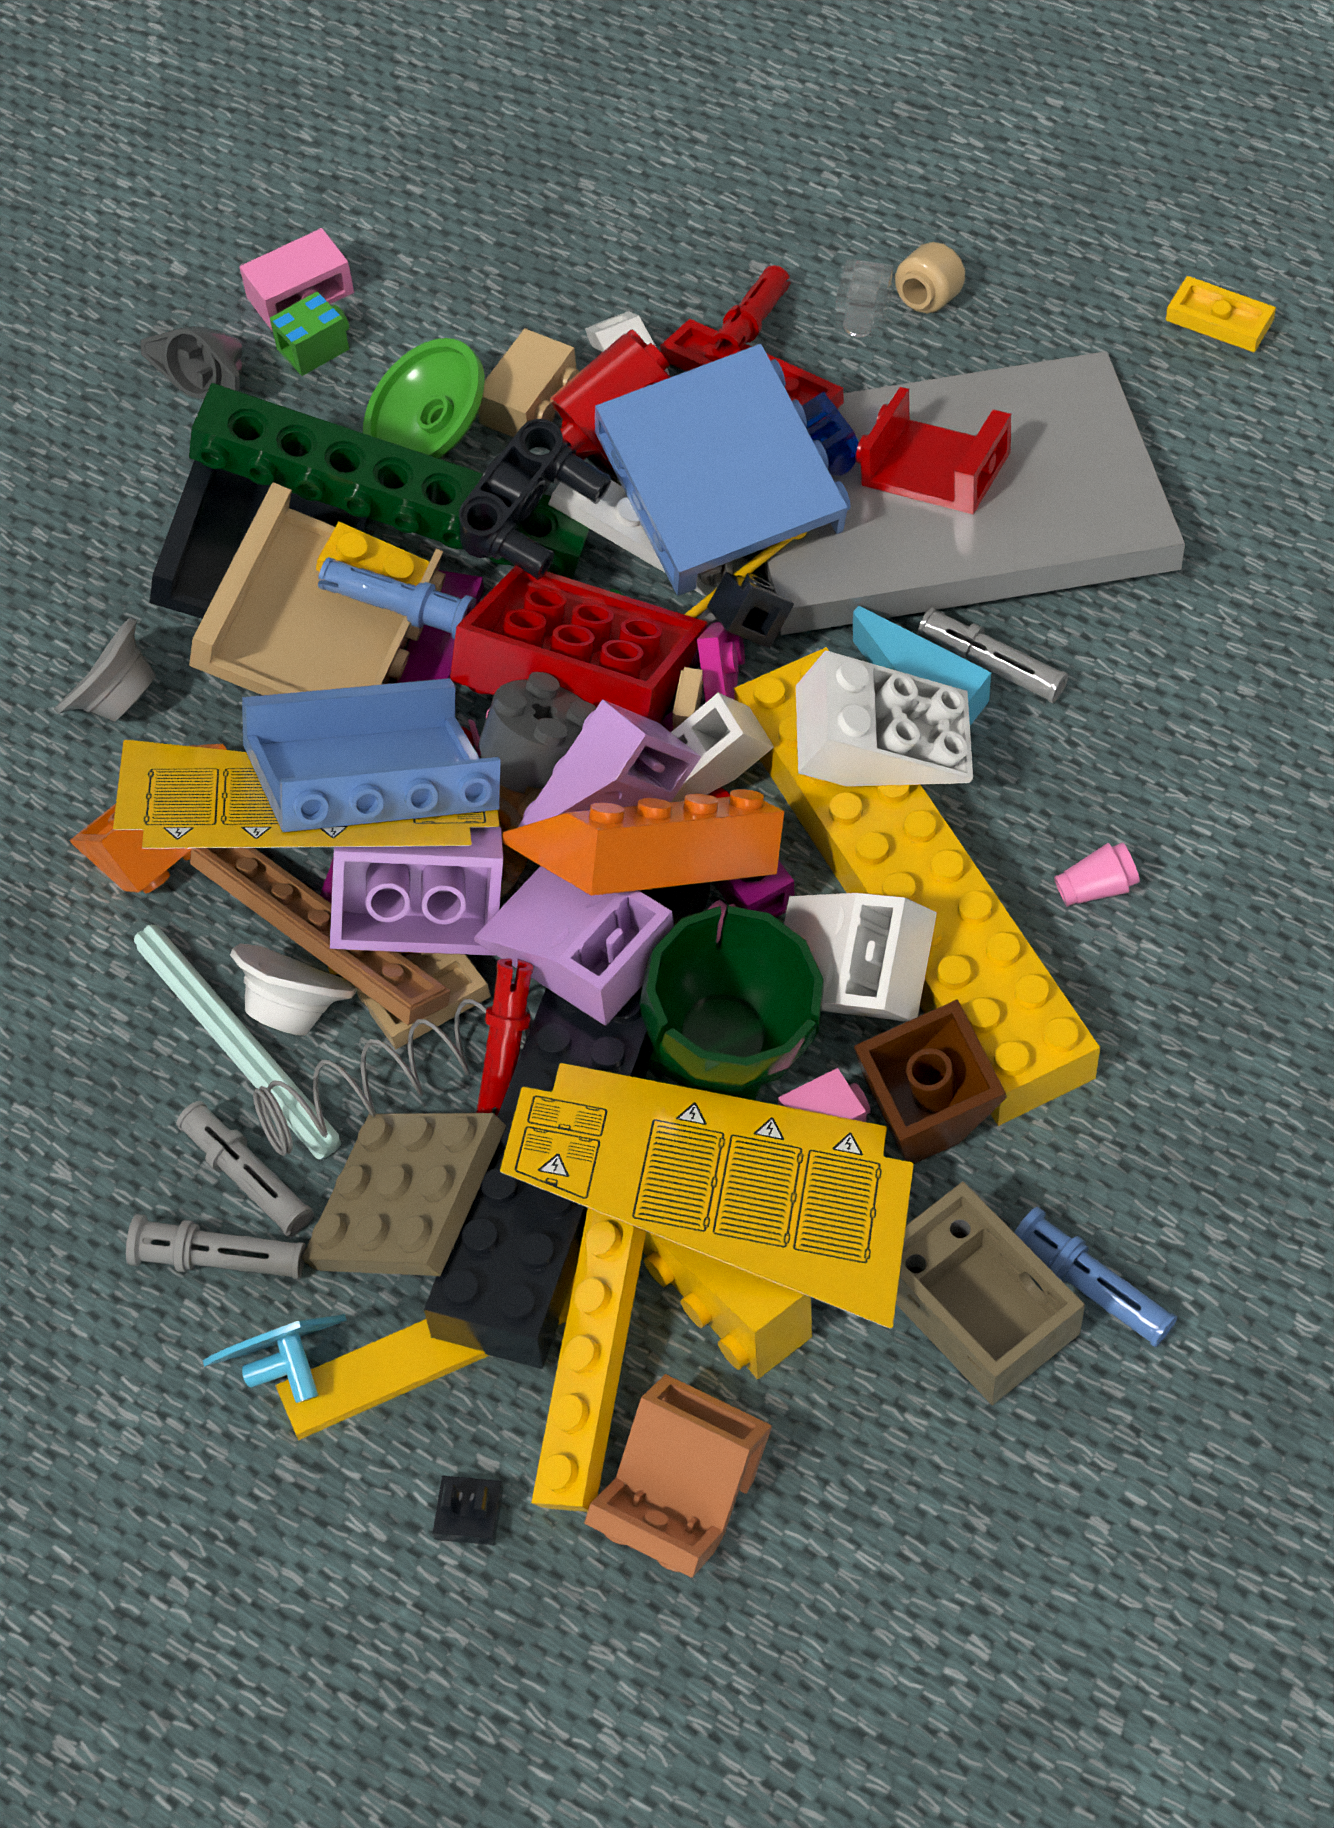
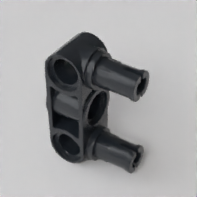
[459,419,611,580]

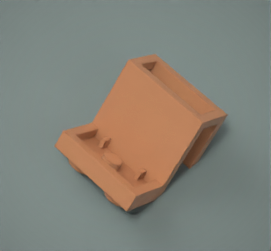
[584,1374,772,1578]

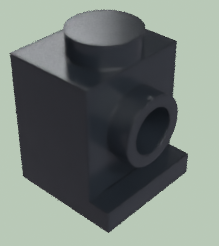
[707,571,794,649]

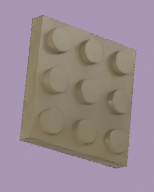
[301,1113,506,1276]

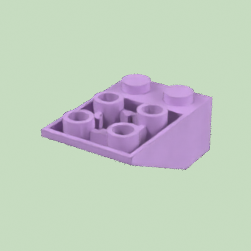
[517,699,701,828]
[474,866,673,1026]

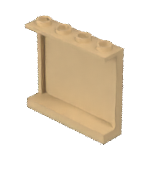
[189,482,446,695]

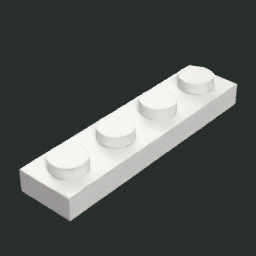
[549,480,749,597]

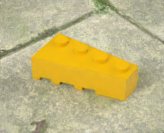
[643,1231,812,1379]

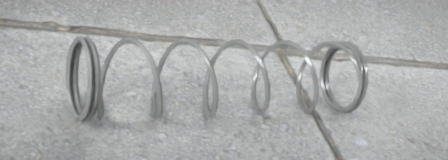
[253,999,533,1156]

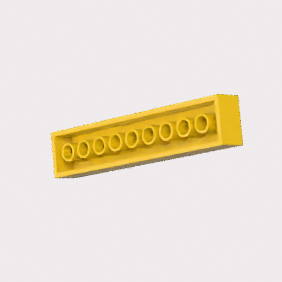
[734,647,1100,1126]

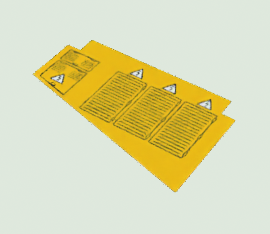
[113,740,499,849]
[500,1063,913,1329]

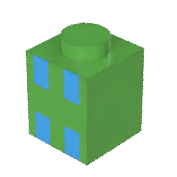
[270,291,349,376]

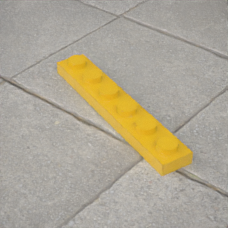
[531,1208,646,1512]

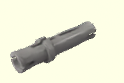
[917,607,1069,704]
[176,1101,314,1237]

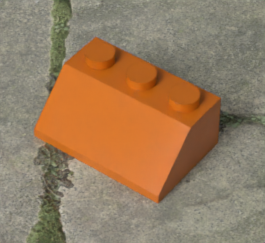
[69,744,227,894]

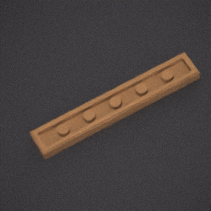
[190,848,451,1026]

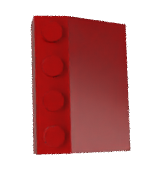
[450,566,708,724]

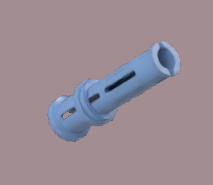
[318,557,476,640]
[1014,1207,1177,1348]

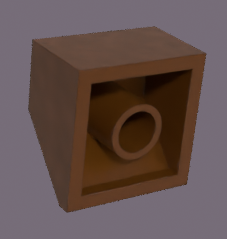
[854,999,1007,1164]

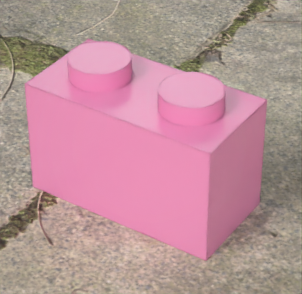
[239,228,354,331]

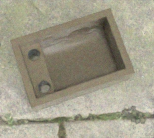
[896,1181,1085,1406]

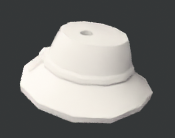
[230,943,357,1036]

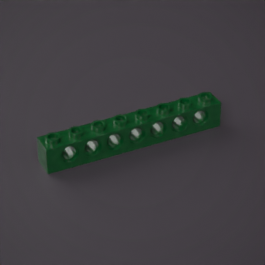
[189,382,590,579]

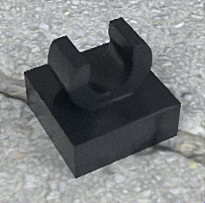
[433,1475,503,1546]

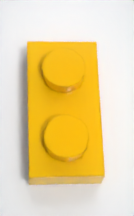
[1166,276,1276,353]
[316,521,430,586]

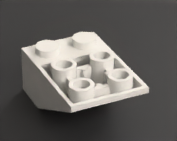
[796,650,973,786]
[784,893,937,1022]

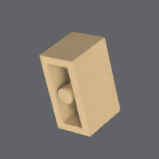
[478,328,579,437]

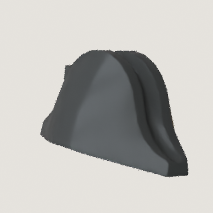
[140,326,242,399]

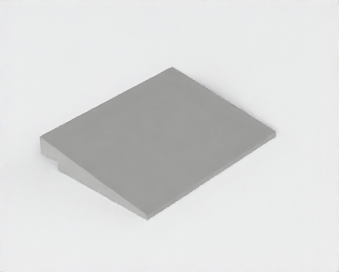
[759,351,1185,635]

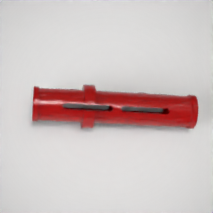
[710,265,790,359]
[476,958,534,1116]

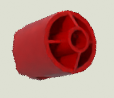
[550,329,671,474]

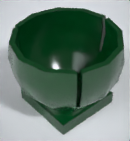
[640,905,824,1101]

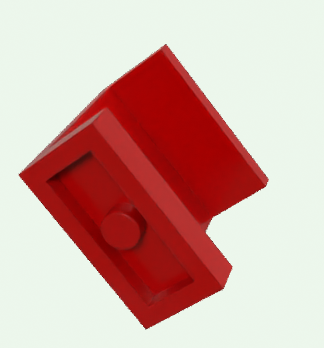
[856,387,1011,514]

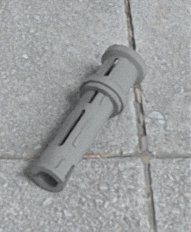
[126,1214,306,1279]

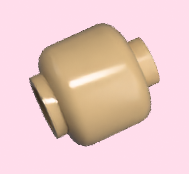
[895,242,965,314]

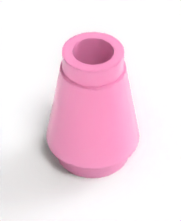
[1054,842,1140,907]

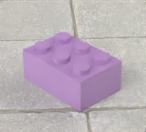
[330,827,503,956]

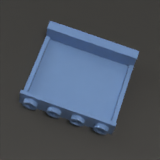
[595,344,850,596]
[242,678,500,832]

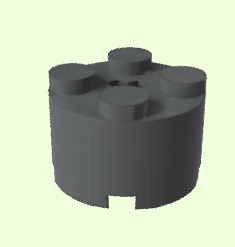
[478,672,596,794]

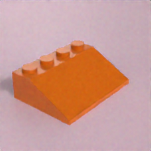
[502,789,784,896]

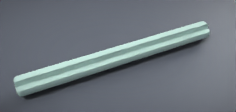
[134,924,341,1160]

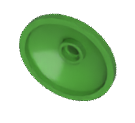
[363,338,485,459]

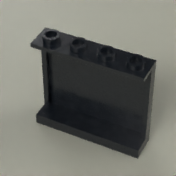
[149,460,374,619]

